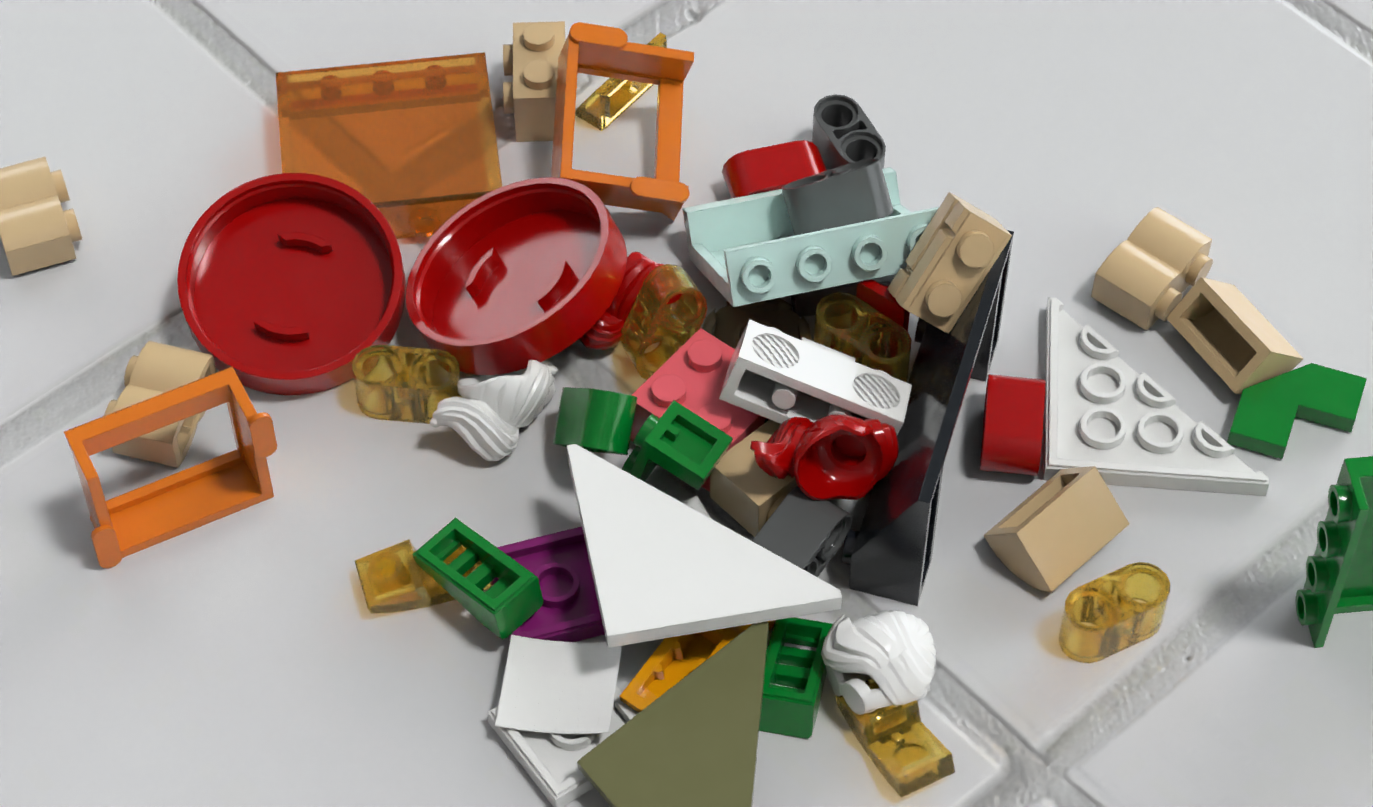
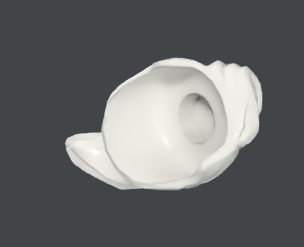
[430,360,558,461]

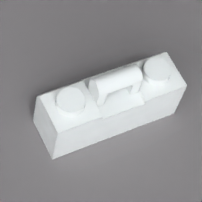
[719,319,912,435]

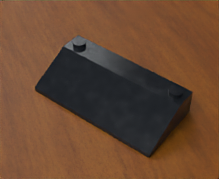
[842,230,1014,606]

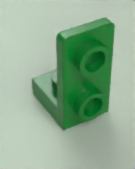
[622,400,733,491]

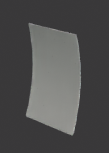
[495,635,622,734]

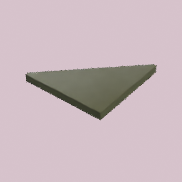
[577,622,769,807]

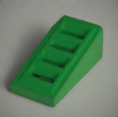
[412,517,543,640]
[759,617,833,739]

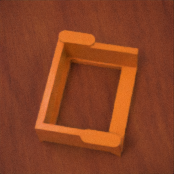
[551,22,694,221]
[64,366,277,568]

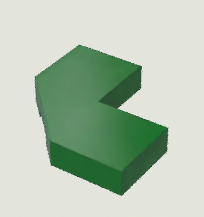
[1227,363,1367,459]

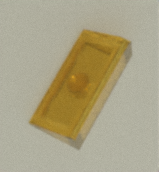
[575,32,667,131]

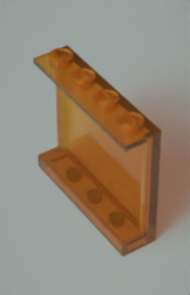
[276,52,502,239]

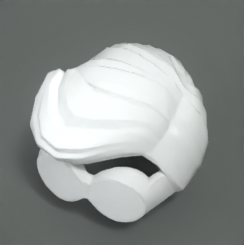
[821,610,937,715]

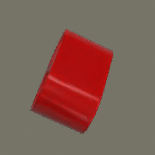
[722,140,827,199]
[980,374,1046,476]

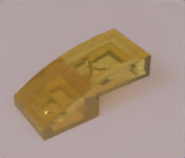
[835,679,955,798]

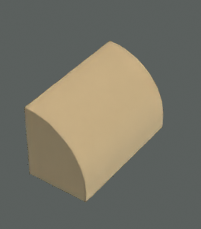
[1166,277,1304,394]
[983,466,1129,592]

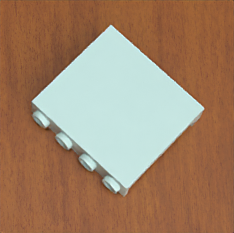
[682,167,939,307]

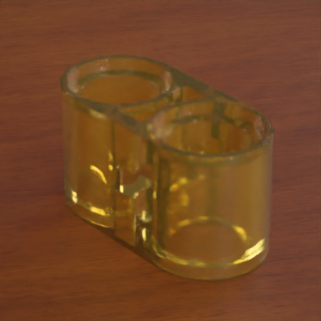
[620,264,708,380]
[814,292,912,382]
[352,345,462,424]
[1059,562,1170,663]

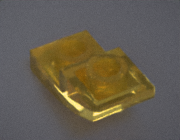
[355,539,492,614]

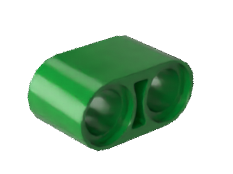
[553,387,638,455]

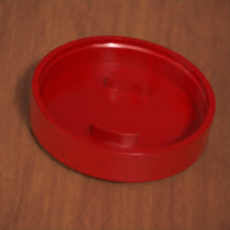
[177,173,406,395]
[406,177,627,375]

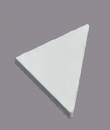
[1043,297,1269,496]
[567,444,842,648]

